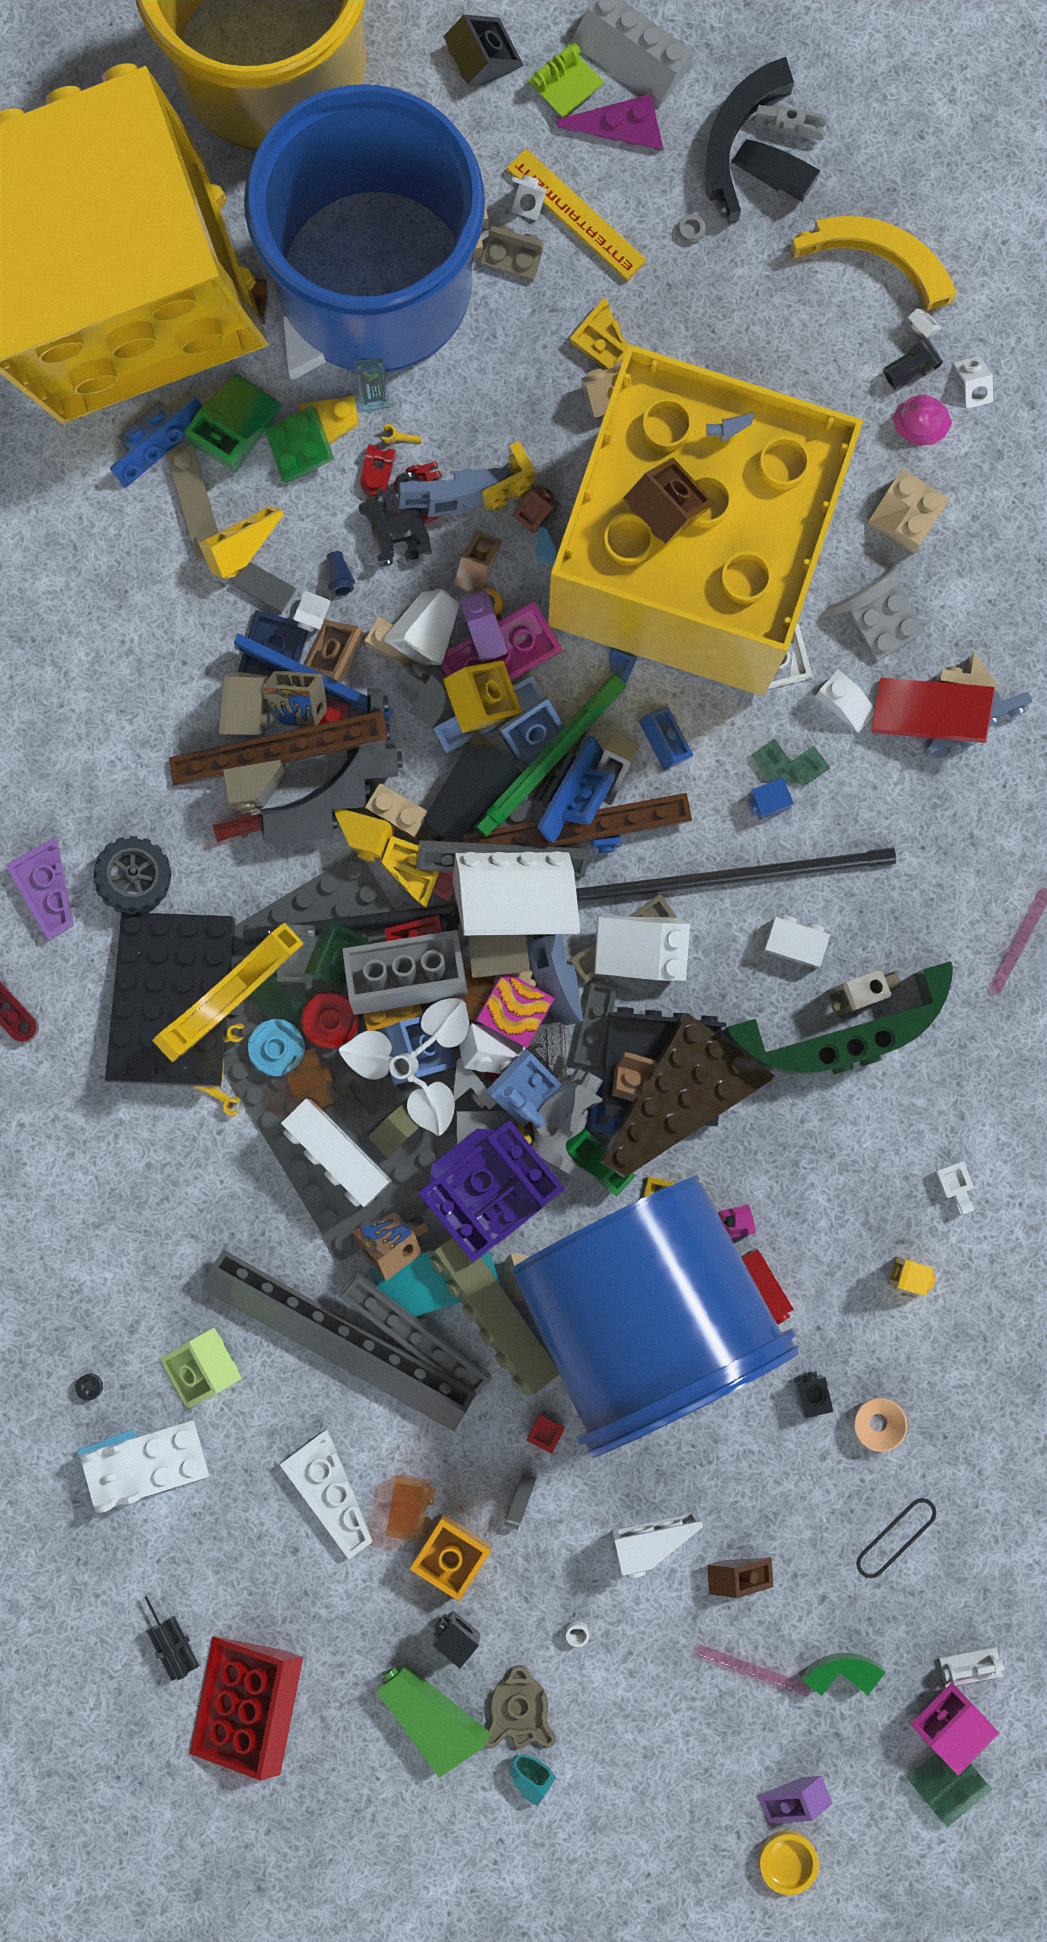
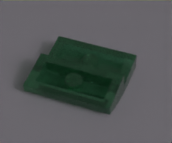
[907,1753,992,1828]

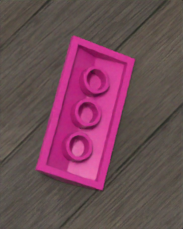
[440,601,563,680]

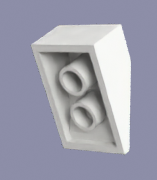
[594,916,690,981]
[612,1512,703,1578]

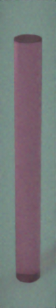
[990,888,1047,993]
[697,1644,811,1697]

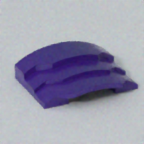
[418,1120,565,1263]

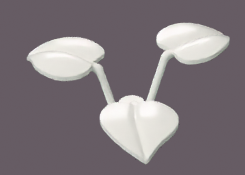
[339,998,469,1136]

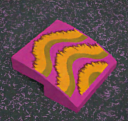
[476,974,555,1049]

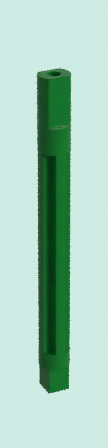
[474,674,627,838]

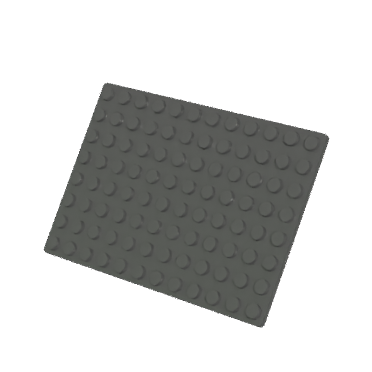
[224,853,534,1261]

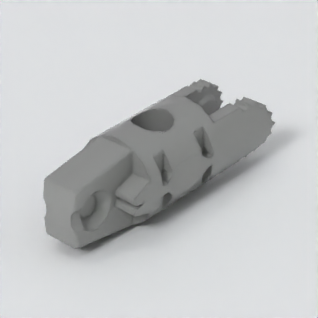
[755,105,828,141]

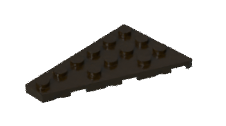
[599,1013,775,1177]

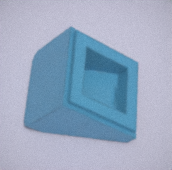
[536,527,558,563]

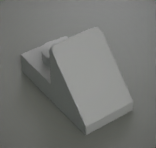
[453,1058,498,1110]

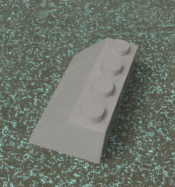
[570,0,693,109]
[343,930,468,1015]

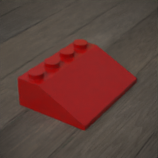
[190,1636,303,1781]

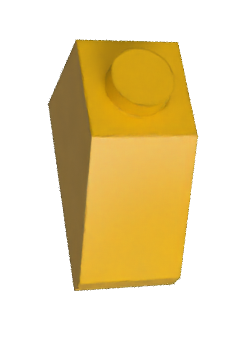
[334,809,396,862]
[888,1257,936,1296]

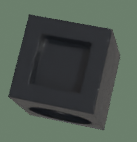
[794,1371,834,1418]

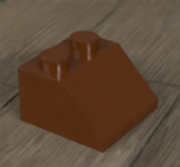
[623,457,715,544]

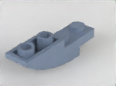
[397,468,511,517]
[925,691,1033,759]
[527,934,583,1027]

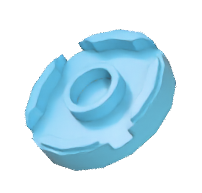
[248,1019,306,1076]

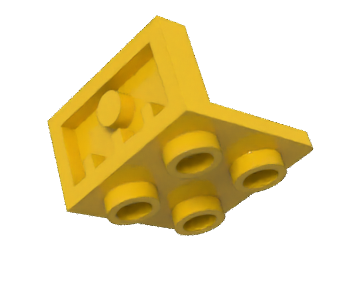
[482,441,535,511]

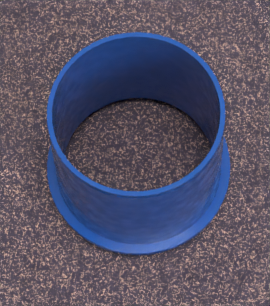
[244,84,485,373]
[511,1176,799,1458]

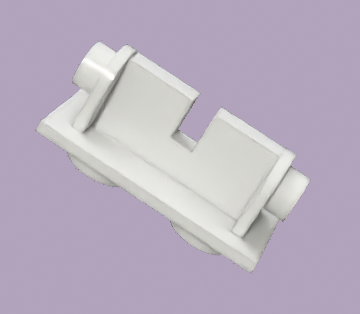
[939,1647,1004,1688]

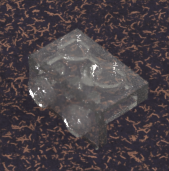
[277,924,320,989]

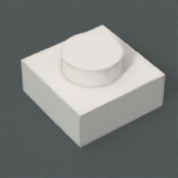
[908,308,942,338]

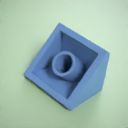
[499,696,564,769]

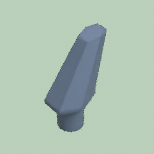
[706,412,754,442]

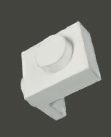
[294,591,330,632]

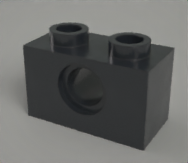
[433,1611,480,1669]

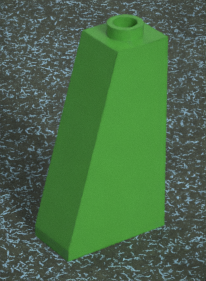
[376,1664,491,1778]

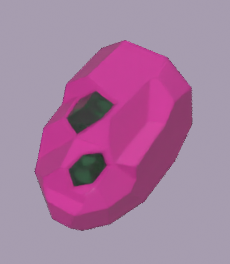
[717,1204,756,1239]

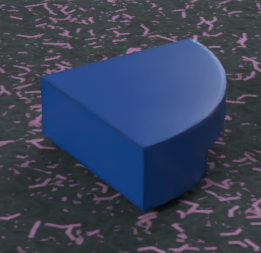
[609,647,637,684]

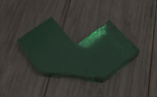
[751,739,830,786]
[252,974,317,1025]

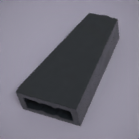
[423,730,521,842]

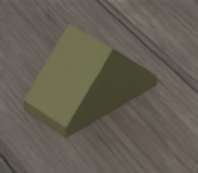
[368,1100,421,1158]

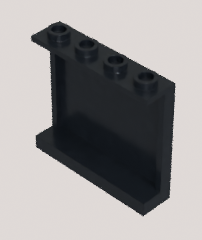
[599,1007,726,1126]

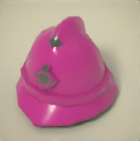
[892,394,952,445]

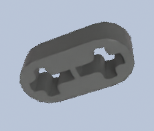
[504,1472,536,1530]

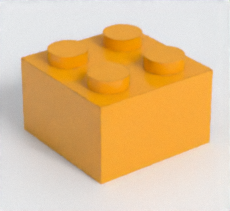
[410,1513,492,1601]

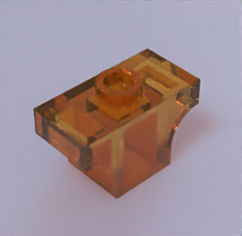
[286,1048,335,1107]

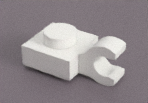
[935,1161,974,1215]

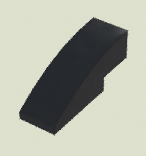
[731,139,820,203]

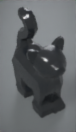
[358,472,432,567]

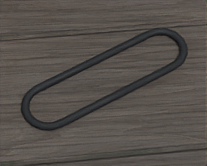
[856,1498,937,1578]

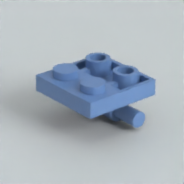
[486,1049,562,1128]

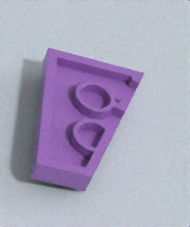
[5,837,74,940]

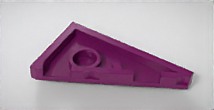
[556,94,663,151]

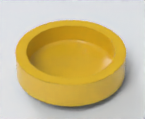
[758,1830,819,1895]

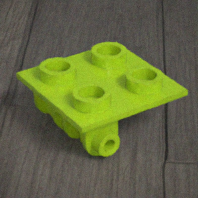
[527,43,605,118]

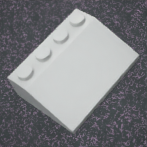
[452,851,580,935]

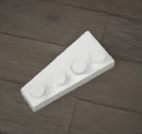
[280,1428,373,1559]

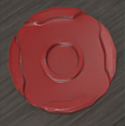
[301,991,359,1049]

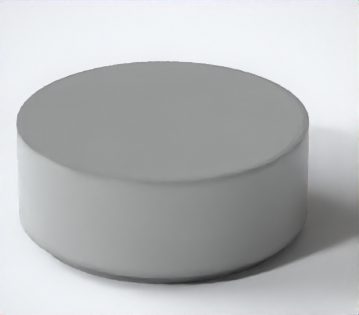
[677,214,706,244]

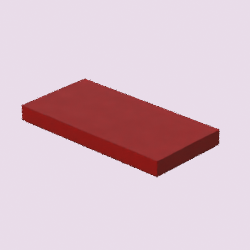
[871,678,995,743]

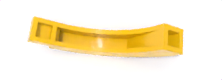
[790,216,957,311]
[152,922,304,1062]

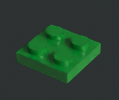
[265,406,335,483]

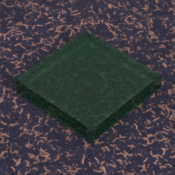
[304,919,368,992]

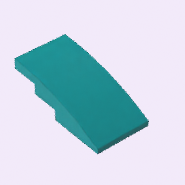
[369,1251,500,1317]

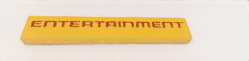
[507,148,647,282]

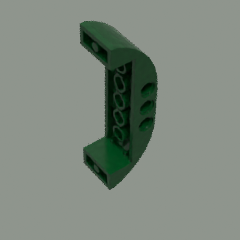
[723,961,953,1074]

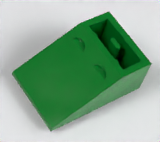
[184,374,283,473]

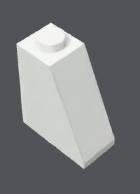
[283,317,327,379]
[384,589,460,666]

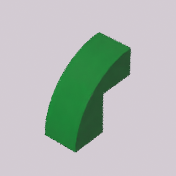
[566,1128,636,1197]
[800,1653,886,1696]

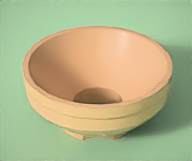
[854,1398,908,1452]

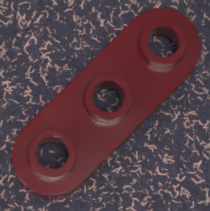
[0,980,39,1042]

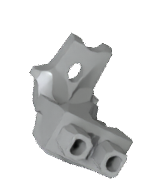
[532,1068,603,1187]

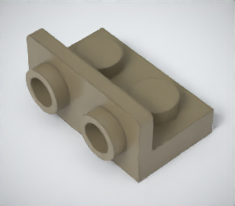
[480,225,544,282]

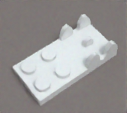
[80,1419,209,1513]

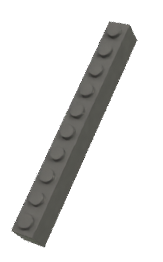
[202,1249,476,1432]

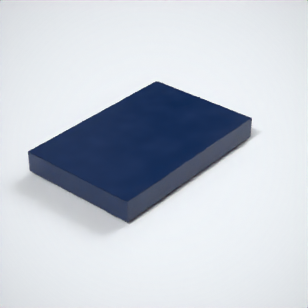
[237,610,309,701]

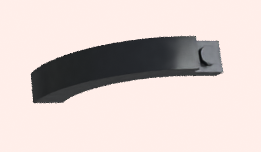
[705,57,794,224]

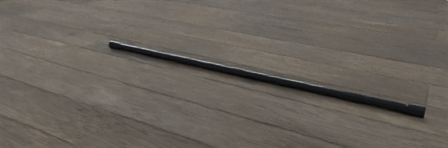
[243,847,896,945]

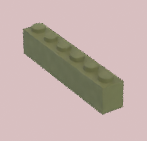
[427,1235,560,1395]

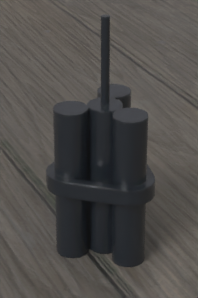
[533,731,587,806]
[144,1596,200,1681]

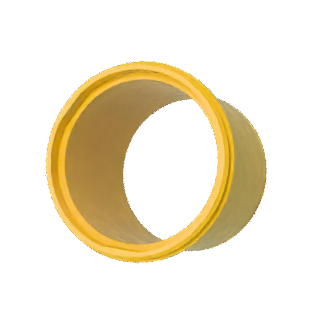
[135,0,367,150]

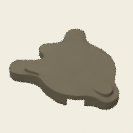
[486,1664,556,1749]

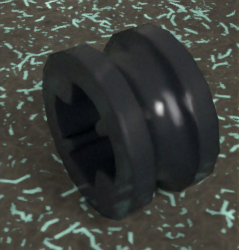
[75,1373,103,1401]

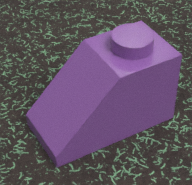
[460,590,508,662]
[758,1776,833,1824]

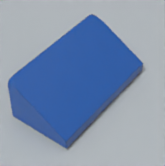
[639,706,694,771]

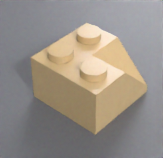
[867,469,950,553]

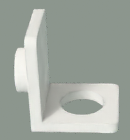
[511,174,547,220]
[954,356,993,408]

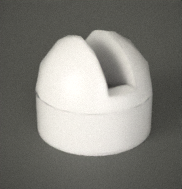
[566,1620,589,1647]

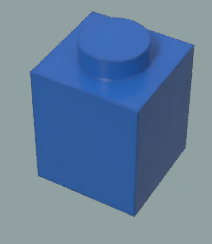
[747,778,794,820]

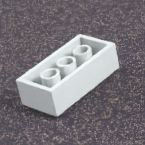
[281,1098,392,1207]

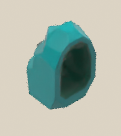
[509,1754,556,1806]

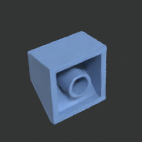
[377,1016,457,1085]

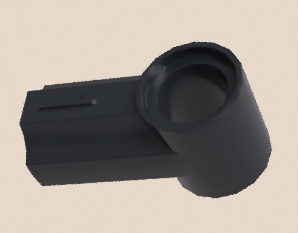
[883,338,943,391]

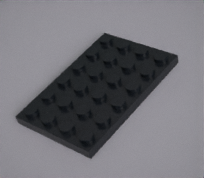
[105,912,236,1087]

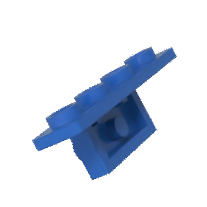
[110,396,203,488]
[538,736,615,843]

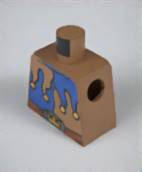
[353,1213,428,1281]

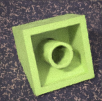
[159,1328,242,1409]

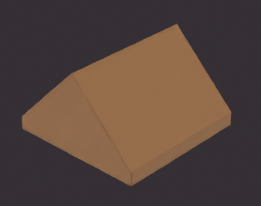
[303,619,365,684]

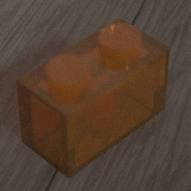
[386,1474,436,1542]

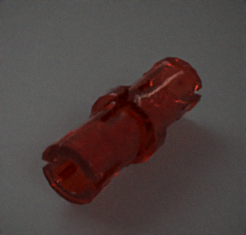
[213,813,261,842]

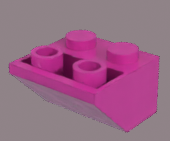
[910,1682,1000,1776]

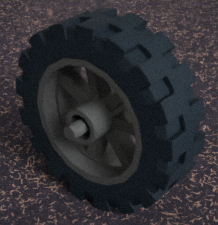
[94,836,171,915]

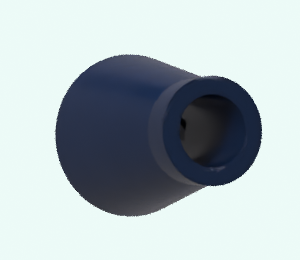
[326,551,355,596]

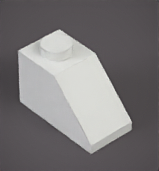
[815,669,875,733]

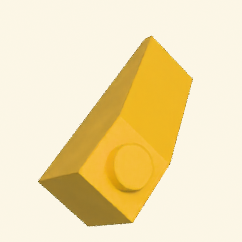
[199,506,284,579]

